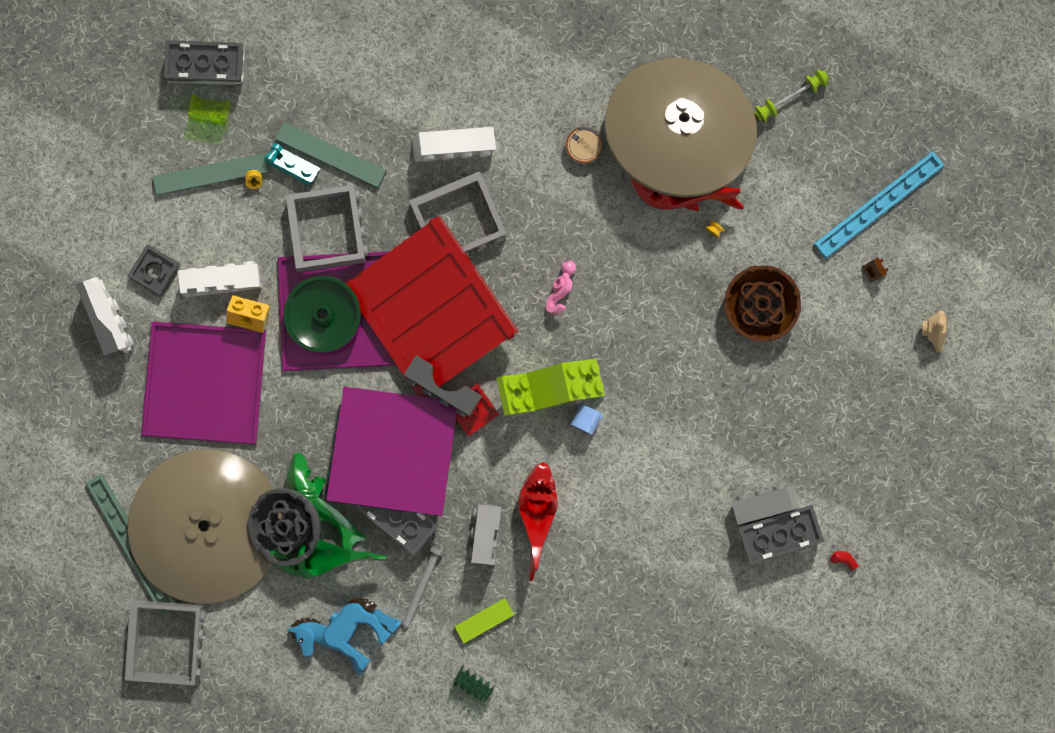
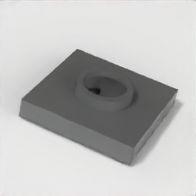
[127,244,180,296]

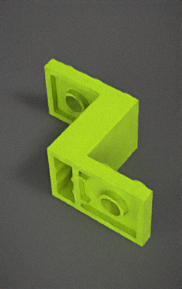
[496,359,605,416]

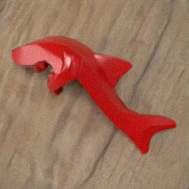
[630,177,744,211]
[517,462,558,581]

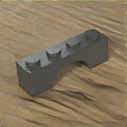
[404,355,483,418]

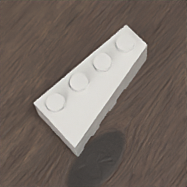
[412,127,496,162]
[178,261,262,298]

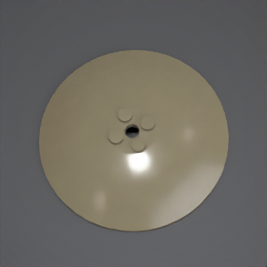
[605,58,757,197]
[128,449,282,604]

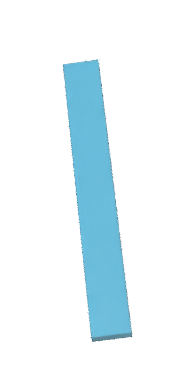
[814,151,945,259]

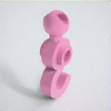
[546,260,576,315]

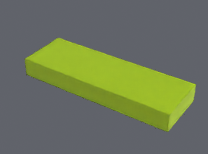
[455,598,514,643]

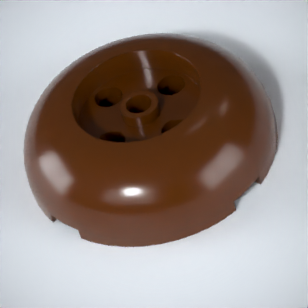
[724,265,801,342]

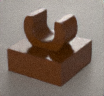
[862,257,889,283]

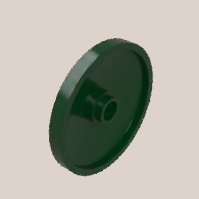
[284,276,361,353]

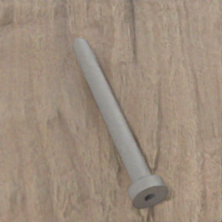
[402,546,444,628]

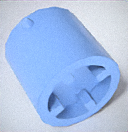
[570,404,603,435]

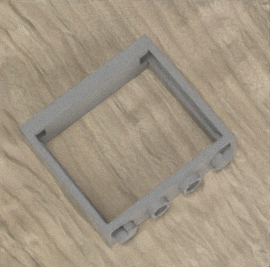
[409,171,507,256]
[286,185,369,273]
[125,600,206,686]

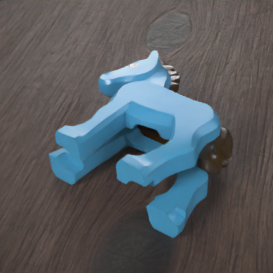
[287,598,402,675]

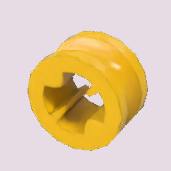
[245,170,262,189]
[705,220,724,238]

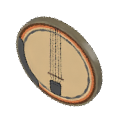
[565,126,603,164]

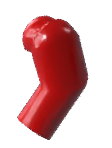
[830,551,859,571]

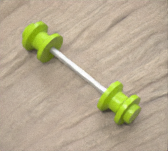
[754,69,829,123]

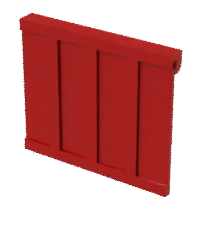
[345,216,519,397]

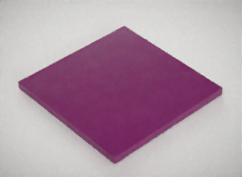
[278,252,397,371]
[141,322,267,445]
[327,386,457,516]

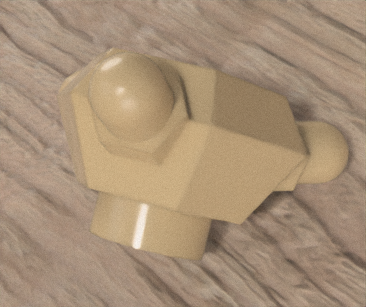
[922,310,946,353]

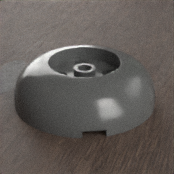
[248,488,321,566]

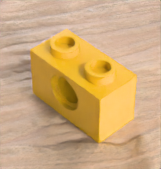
[227,295,270,333]

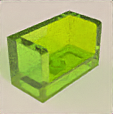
[188,94,232,126]

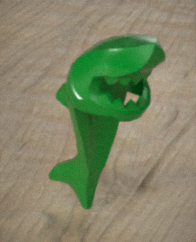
[286,453,366,550]
[270,540,386,579]

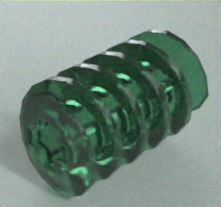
[452,665,496,705]

